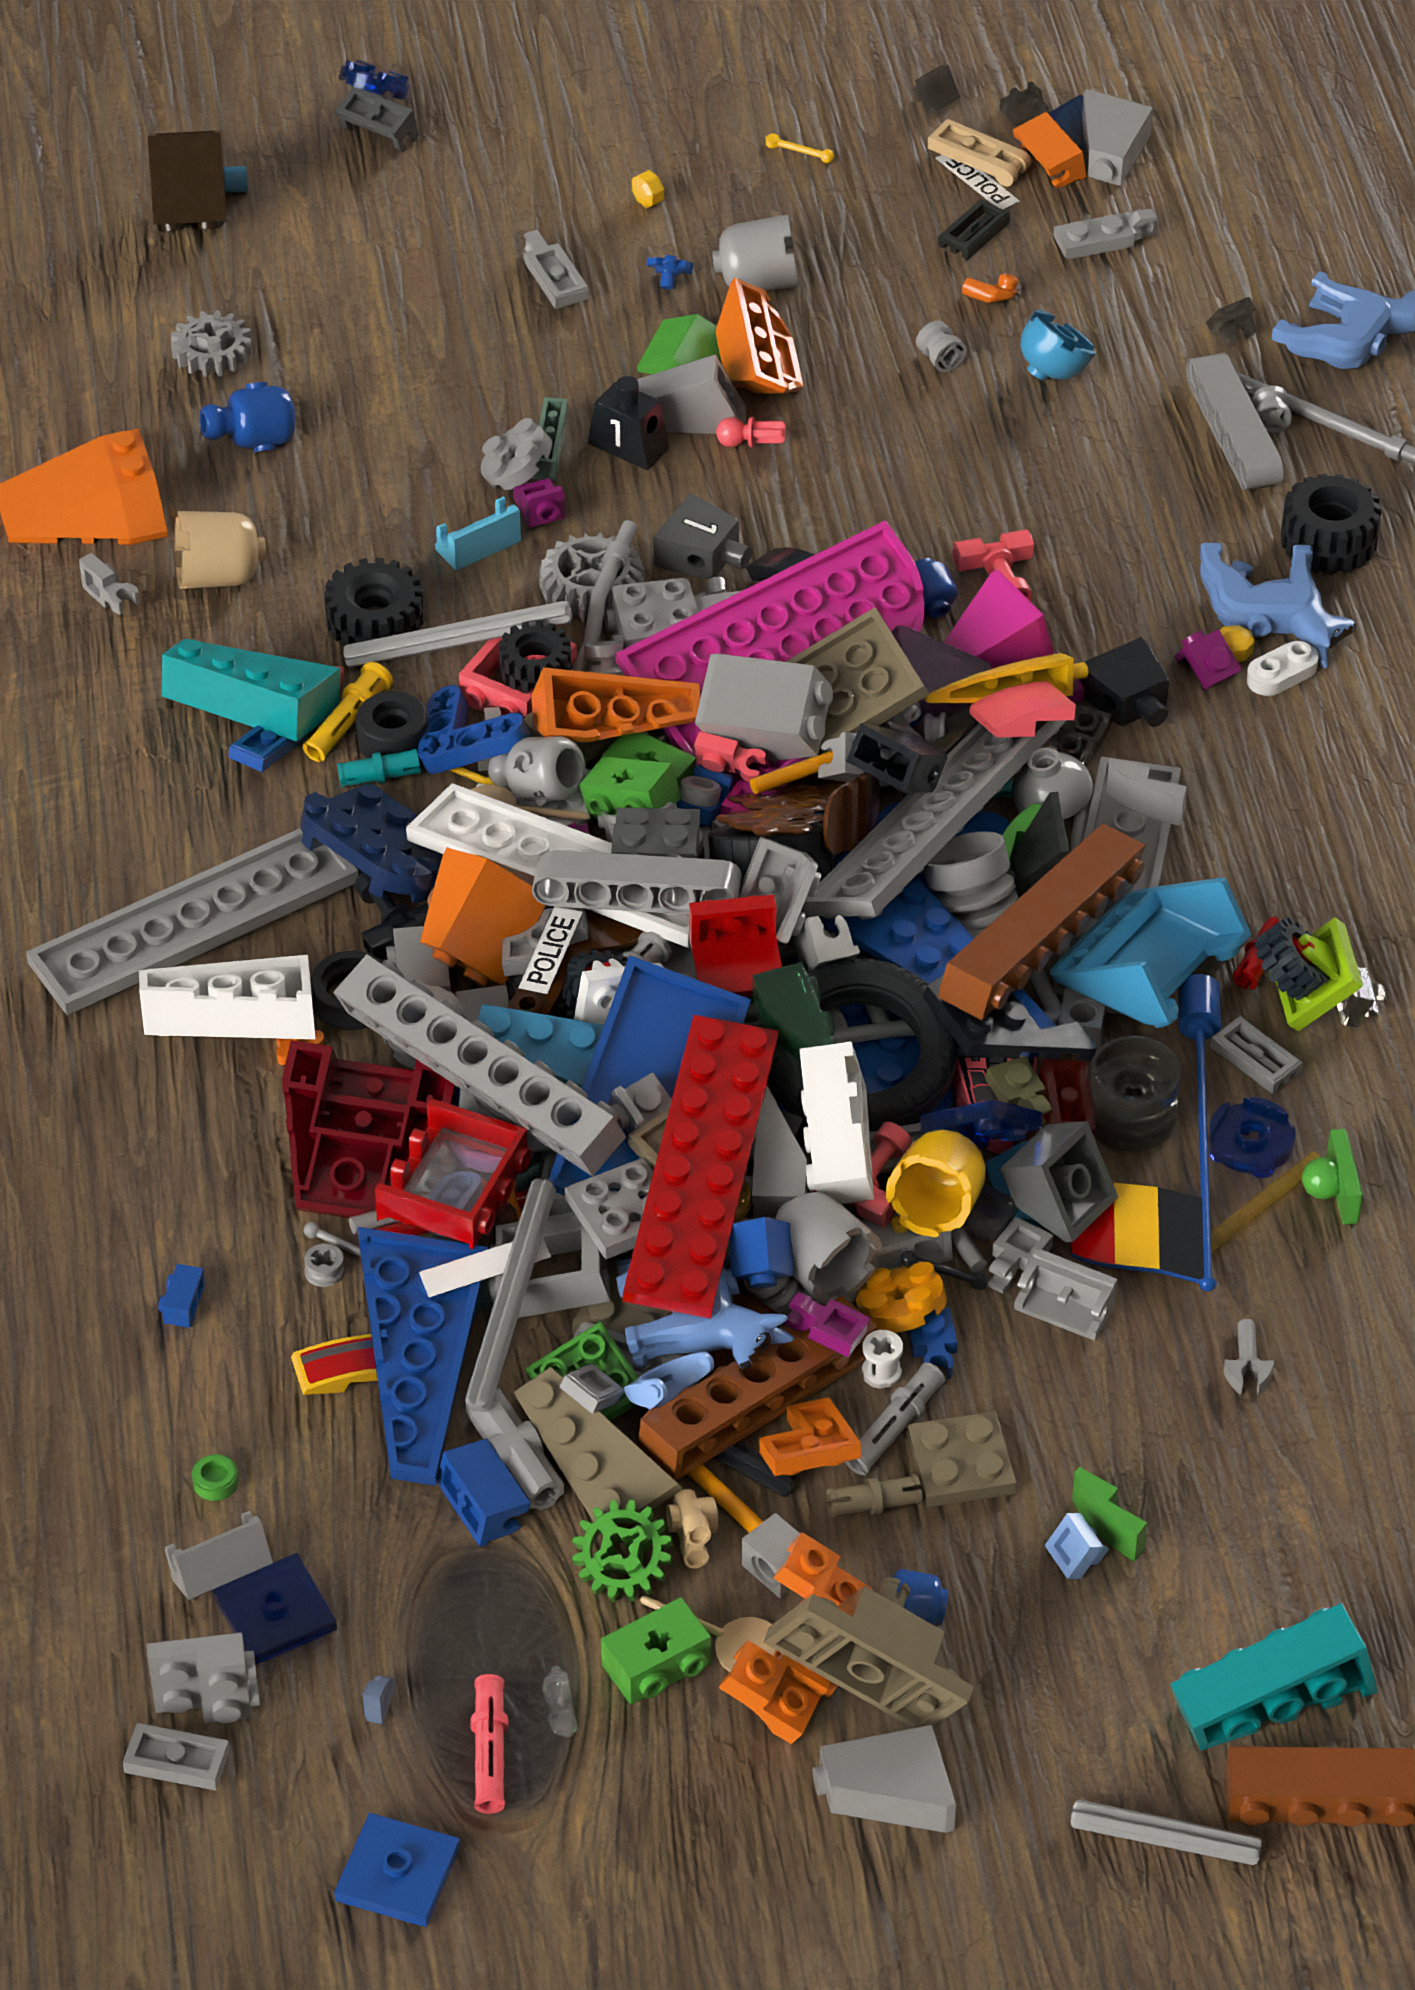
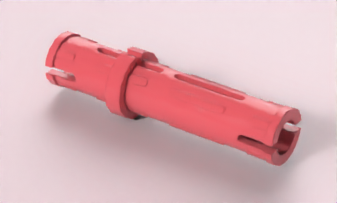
[471,1674,509,1814]

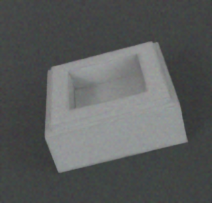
[559,1364,624,1414]

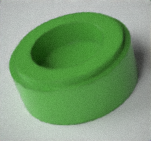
[192,1454,239,1501]

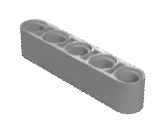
[1186,352,1284,490]
[532,850,742,914]

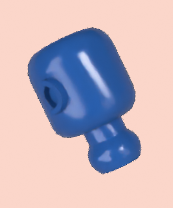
[199,382,295,452]

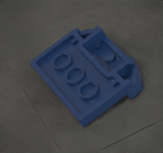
[300,783,443,903]

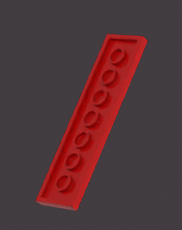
[622,1015,779,1319]

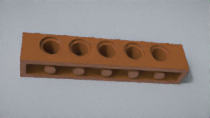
[638,1295,878,1481]

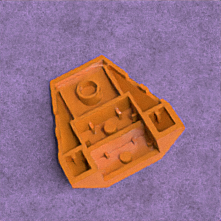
[0,428,168,545]

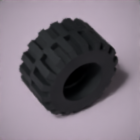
[1281,474,1382,574]

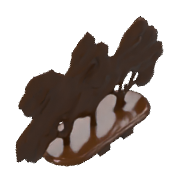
[715,772,880,855]

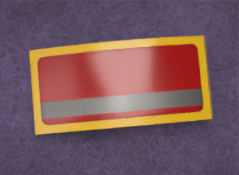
[291,1334,378,1395]

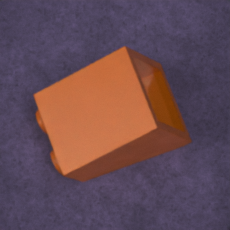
[420,847,546,987]

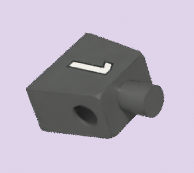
[654,493,752,580]

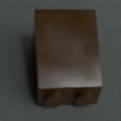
[147,130,227,231]

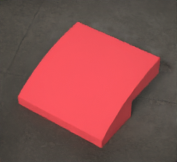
[969,681,1076,738]

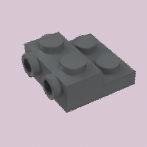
[611,808,700,859]

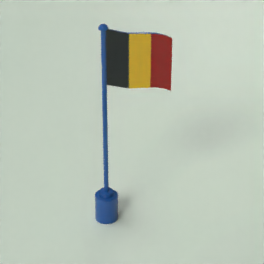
[1071,974,1221,1292]

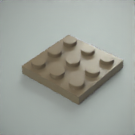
[786,607,930,753]

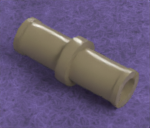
[826,1474,922,1518]

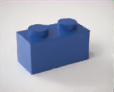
[158,1264,206,1328]

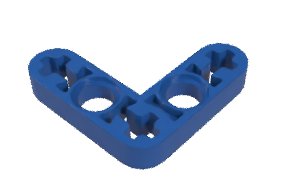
[417,685,531,774]

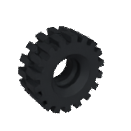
[324,557,424,647]

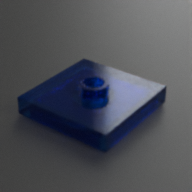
[213,1553,337,1665]

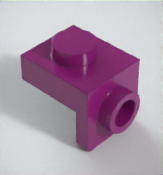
[513,478,565,528]
[1174,629,1242,690]

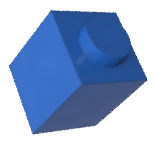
[729,1217,794,1288]

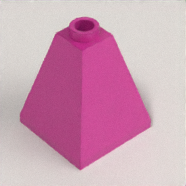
[937,569,1054,682]

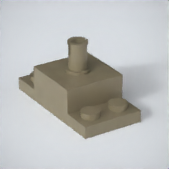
[763,1578,974,1728]

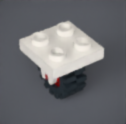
[563,950,664,1025]

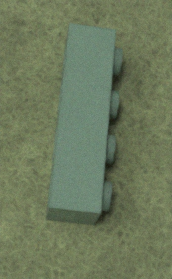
[533,397,568,480]

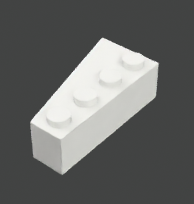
[139,955,316,1039]

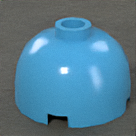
[1020,310,1096,381]

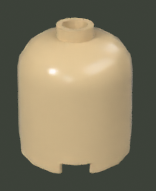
[175,511,266,589]

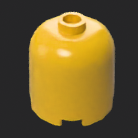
[886,1129,986,1237]

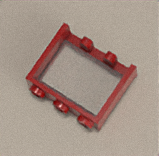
[375,1098,532,1249]

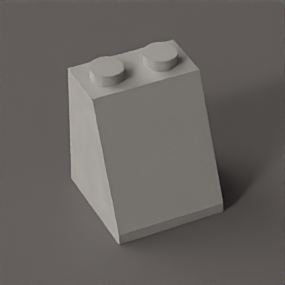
[695,654,833,764]

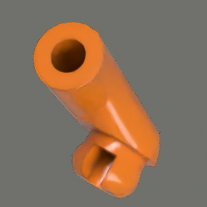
[962,274,1018,304]

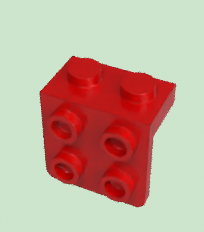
[689,894,785,997]

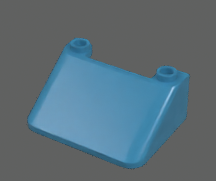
[1050,877,1252,1028]

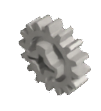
[171,310,252,377]

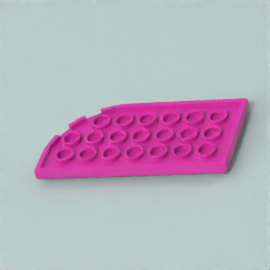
[615,520,924,766]

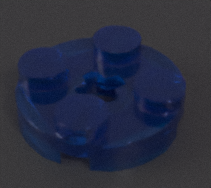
[338,59,410,100]
[1208,1097,1296,1178]

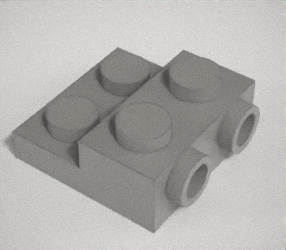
[146,1632,260,1723]

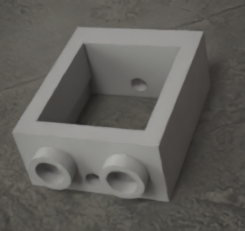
[489,1212,610,1318]

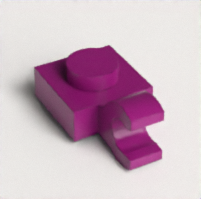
[785,1293,871,1357]

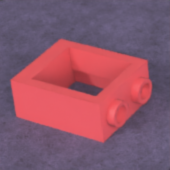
[459,637,577,718]

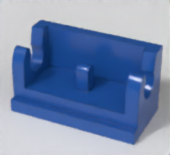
[437,1438,530,1547]

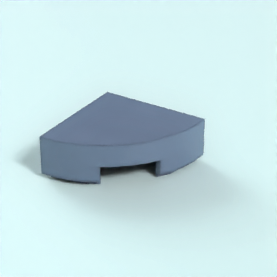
[363,1675,396,1725]

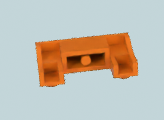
[718,1532,873,1745]

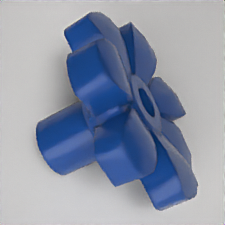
[646,255,694,290]

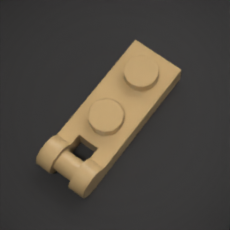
[928,119,1032,187]

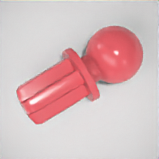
[716,417,786,447]

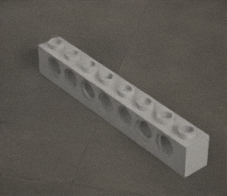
[333,954,626,1177]

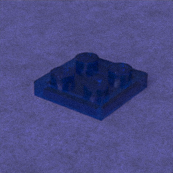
[920,1100,1043,1148]

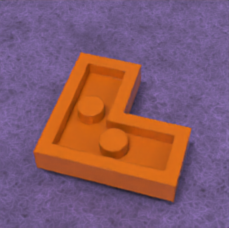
[759,1397,861,1476]

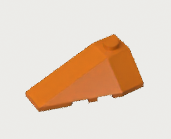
[531,667,700,742]

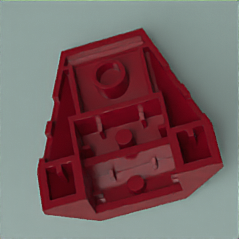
[282,1040,456,1218]

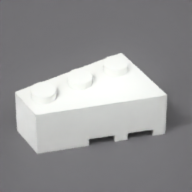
[800,1041,874,1204]

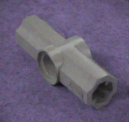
[466,1389,564,1511]

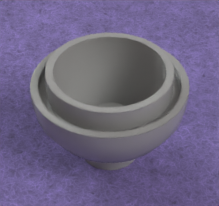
[1012,747,1093,820]

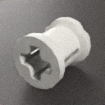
[862,1330,903,1389]

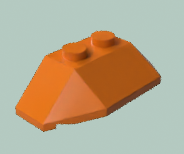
[715,277,803,394]

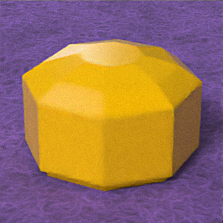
[632,170,664,209]
[1220,625,1255,662]

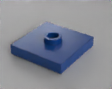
[334,1813,460,1928]

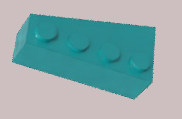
[162,639,341,742]
[1170,1603,1378,1751]

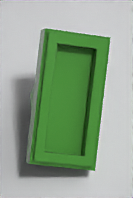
[1302,1129,1363,1224]

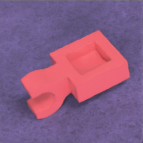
[694,731,767,783]

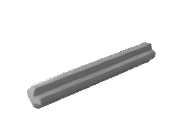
[1071,1800,1262,1865]

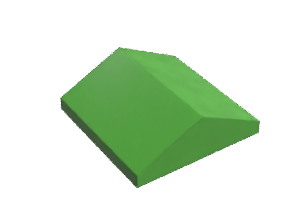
[637,314,721,375]

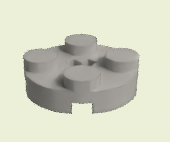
[481,418,552,490]

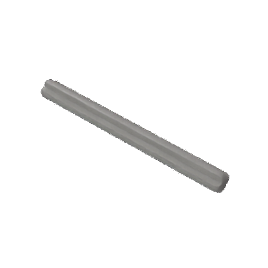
[343,601,572,668]
[465,1178,556,1412]

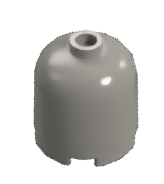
[712,215,799,291]
[775,1192,883,1304]

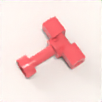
[952,529,1034,601]
[810,1122,912,1228]

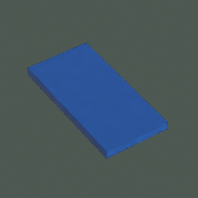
[548,955,751,1199]

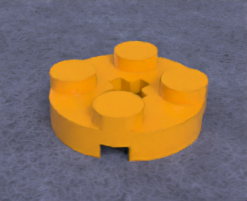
[856,1262,947,1333]

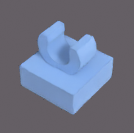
[1044,1513,1109,1579]

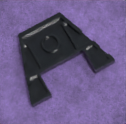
[923,975,1098,1061]

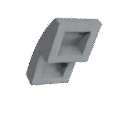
[1106,759,1187,826]

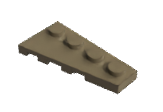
[513,1367,683,1535]

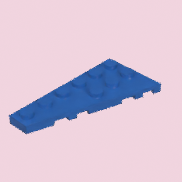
[358,1227,488,1486]

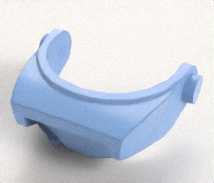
[623,1352,714,1410]

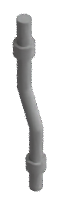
[571,520,637,672]

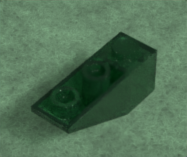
[752,962,834,1062]

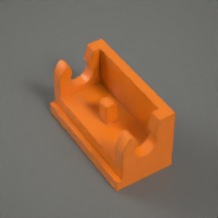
[1013,112,1087,188]

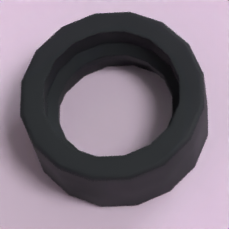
[310,950,391,1030]

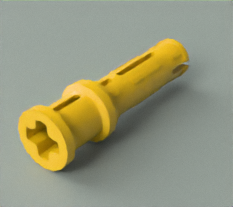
[303,661,394,762]

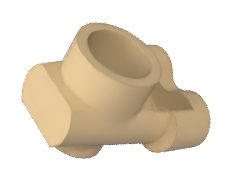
[666,1489,718,1569]

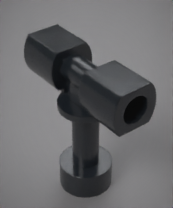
[354,872,429,959]

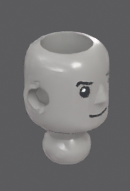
[488,736,585,807]

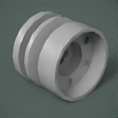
[923,832,1018,930]

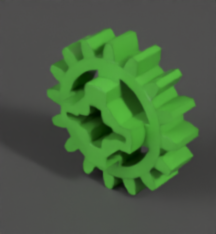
[572,1500,673,1602]

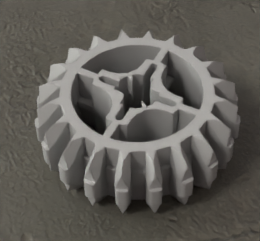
[539,532,644,623]

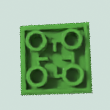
[525,1321,638,1421]

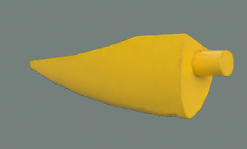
[924,653,1088,703]

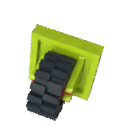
[1255,917,1363,1032]

